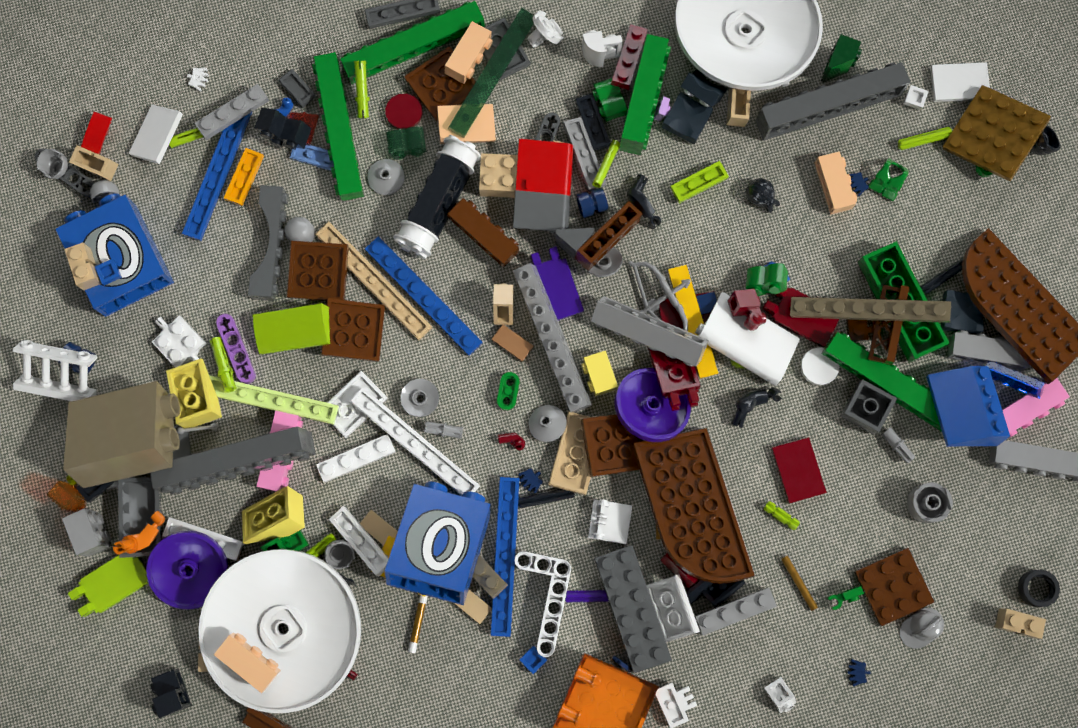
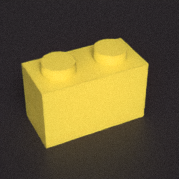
[581,350,618,397]

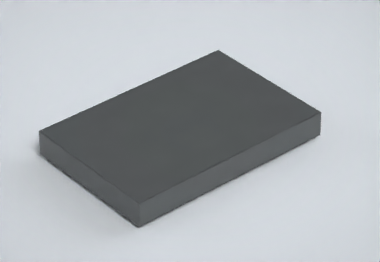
[483,17,531,82]

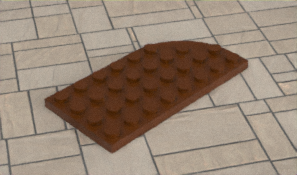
[962,228,1078,384]
[632,428,755,583]

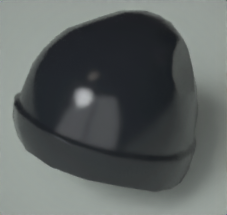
[1030,125,1061,155]

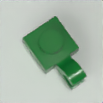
[827,586,864,610]

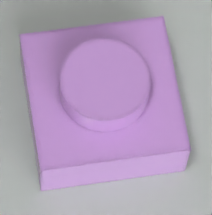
[654,96,671,121]

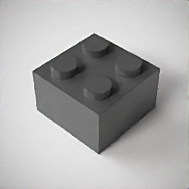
[840,380,897,435]

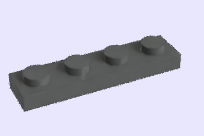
[365,0,441,29]

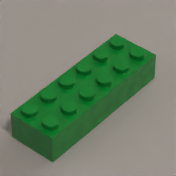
[619,34,671,156]
[857,241,949,363]

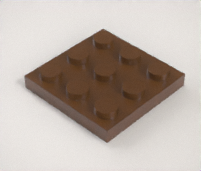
[404,46,481,122]
[287,241,349,300]
[321,298,385,362]
[581,414,643,477]
[854,548,934,627]

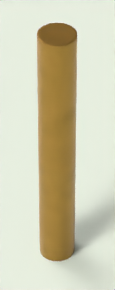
[781,555,818,611]

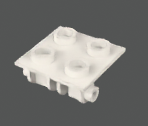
[588,499,632,544]

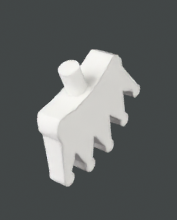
[187,68,209,92]

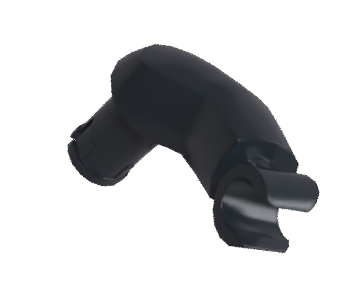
[627,174,661,230]
[731,387,782,428]

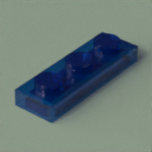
[986,361,1045,399]

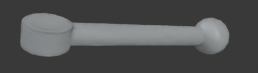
[176,423,218,435]

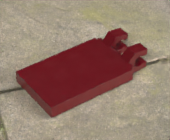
[762,287,839,348]
[647,346,701,411]

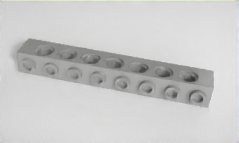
[513,263,592,413]

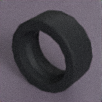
[1018,569,1060,607]

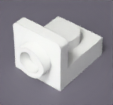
[765,677,796,713]

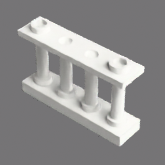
[13,340,97,401]

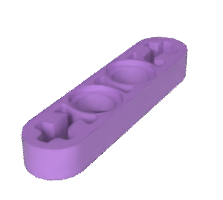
[216,314,256,384]

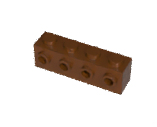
[448,198,519,268]

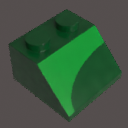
[821,34,862,82]

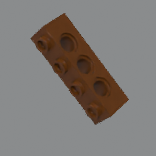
[575,202,642,271]

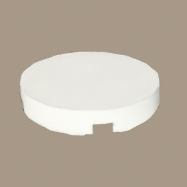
[800,347,839,385]

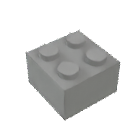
[62,509,111,557]

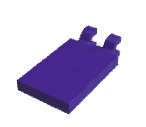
[531,246,584,321]

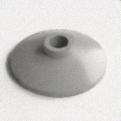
[367,159,405,195]
[588,247,623,277]
[400,379,439,417]
[528,405,567,442]

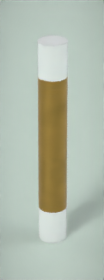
[408,595,428,653]

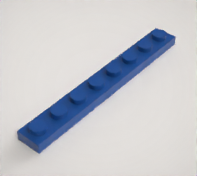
[182,111,253,241]
[365,236,483,356]
[491,477,519,637]

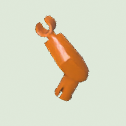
[113,511,165,554]

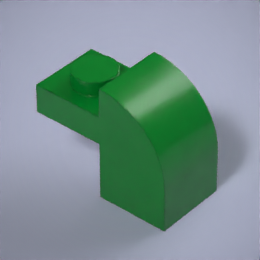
[261,530,309,551]

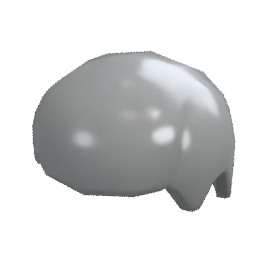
[36,149,68,179]
[90,180,119,203]
[284,217,315,242]
[324,540,355,570]

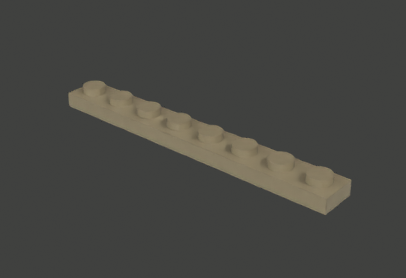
[790,297,951,323]

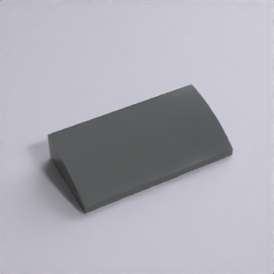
[118,477,162,558]

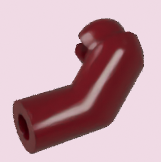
[498,432,525,451]

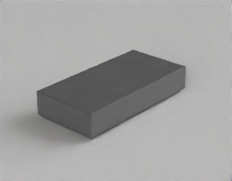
[278,69,317,108]

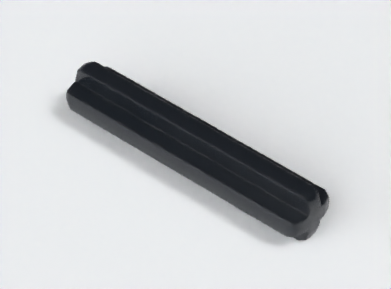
[920,257,964,295]
[518,489,575,508]

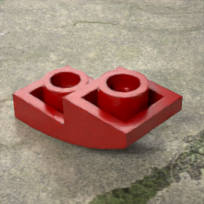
[81,111,113,154]

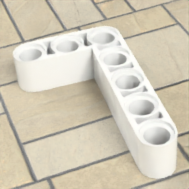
[515,552,571,657]

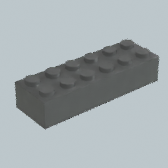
[594,545,672,673]

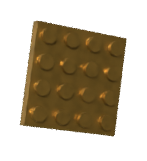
[943,85,1051,182]

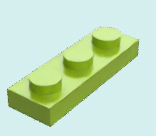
[670,161,729,204]

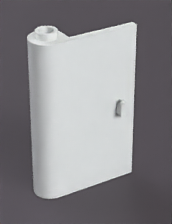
[695,292,800,386]

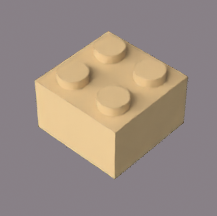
[479,153,517,198]

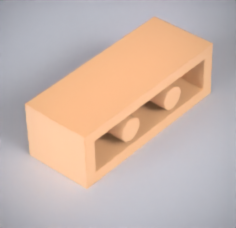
[445,21,493,84]
[814,151,857,215]
[214,632,281,693]

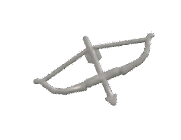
[629,261,691,331]

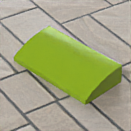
[253,303,330,355]

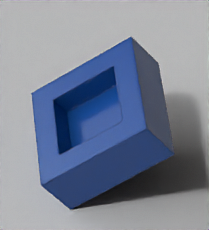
[95,259,122,286]
[519,645,547,674]

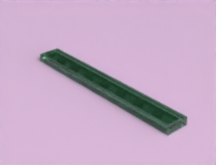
[448,8,534,138]

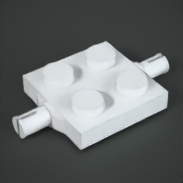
[152,316,207,367]

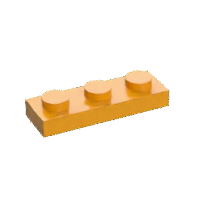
[224,148,264,206]

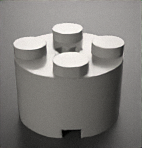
[907,482,953,523]

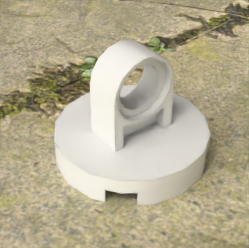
[527,11,564,47]

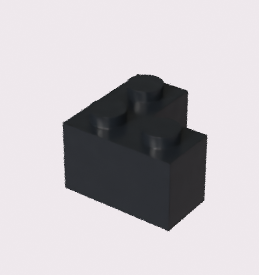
[254,108,312,150]
[151,668,192,718]

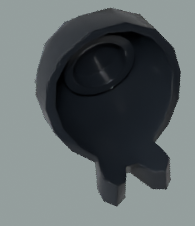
[746,178,780,213]

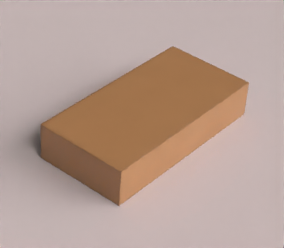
[492,325,534,362]

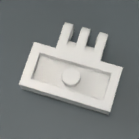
[654,682,697,728]

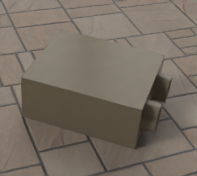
[63,381,181,488]

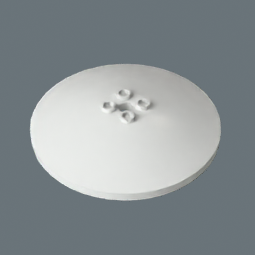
[675,0,823,91]
[199,549,361,713]

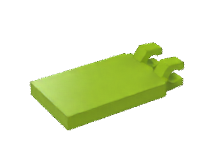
[68,555,149,617]

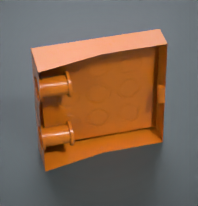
[552,653,659,728]

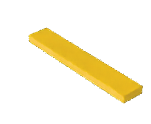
[668,265,718,379]

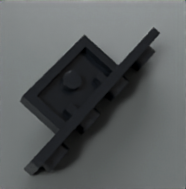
[686,580,746,608]

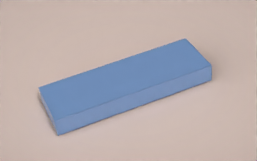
[290,144,334,171]

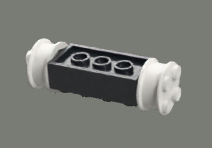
[393,135,481,259]

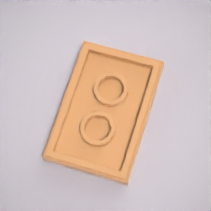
[437,104,496,144]

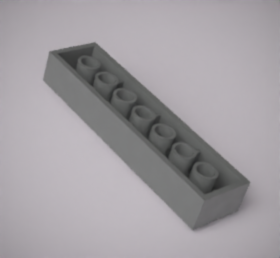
[756,62,910,141]
[150,426,316,495]

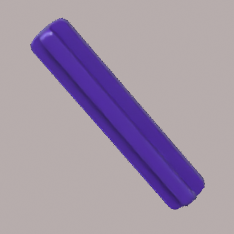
[565,590,609,603]

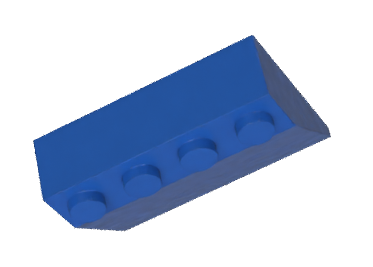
[926,366,1010,447]

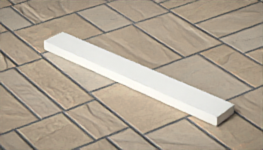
[350,387,480,496]

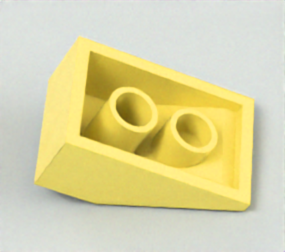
[166,359,222,428]
[242,486,305,544]

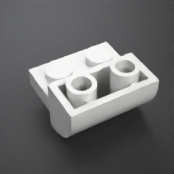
[582,30,622,67]

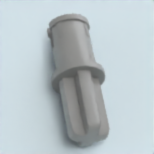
[424,421,463,439]
[882,427,915,463]

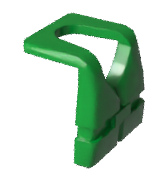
[868,158,909,201]

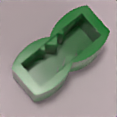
[591,78,627,122]
[745,263,788,297]

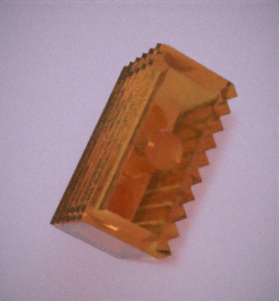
[47,481,87,512]

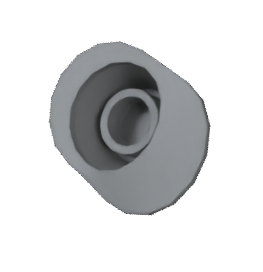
[900,608,944,649]

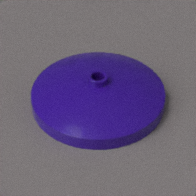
[614,368,691,442]
[146,530,228,609]

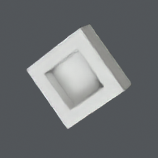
[904,85,928,110]

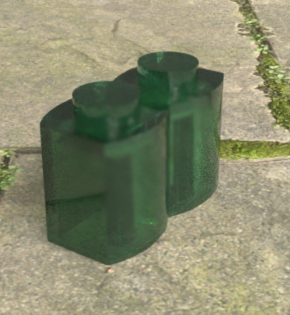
[386,126,427,160]

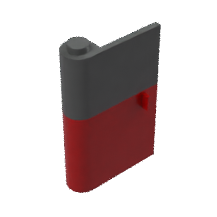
[513,139,573,238]

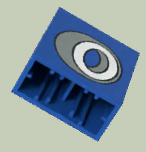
[56,194,174,317]
[385,481,491,606]

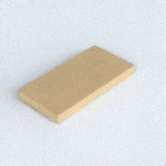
[548,411,591,496]

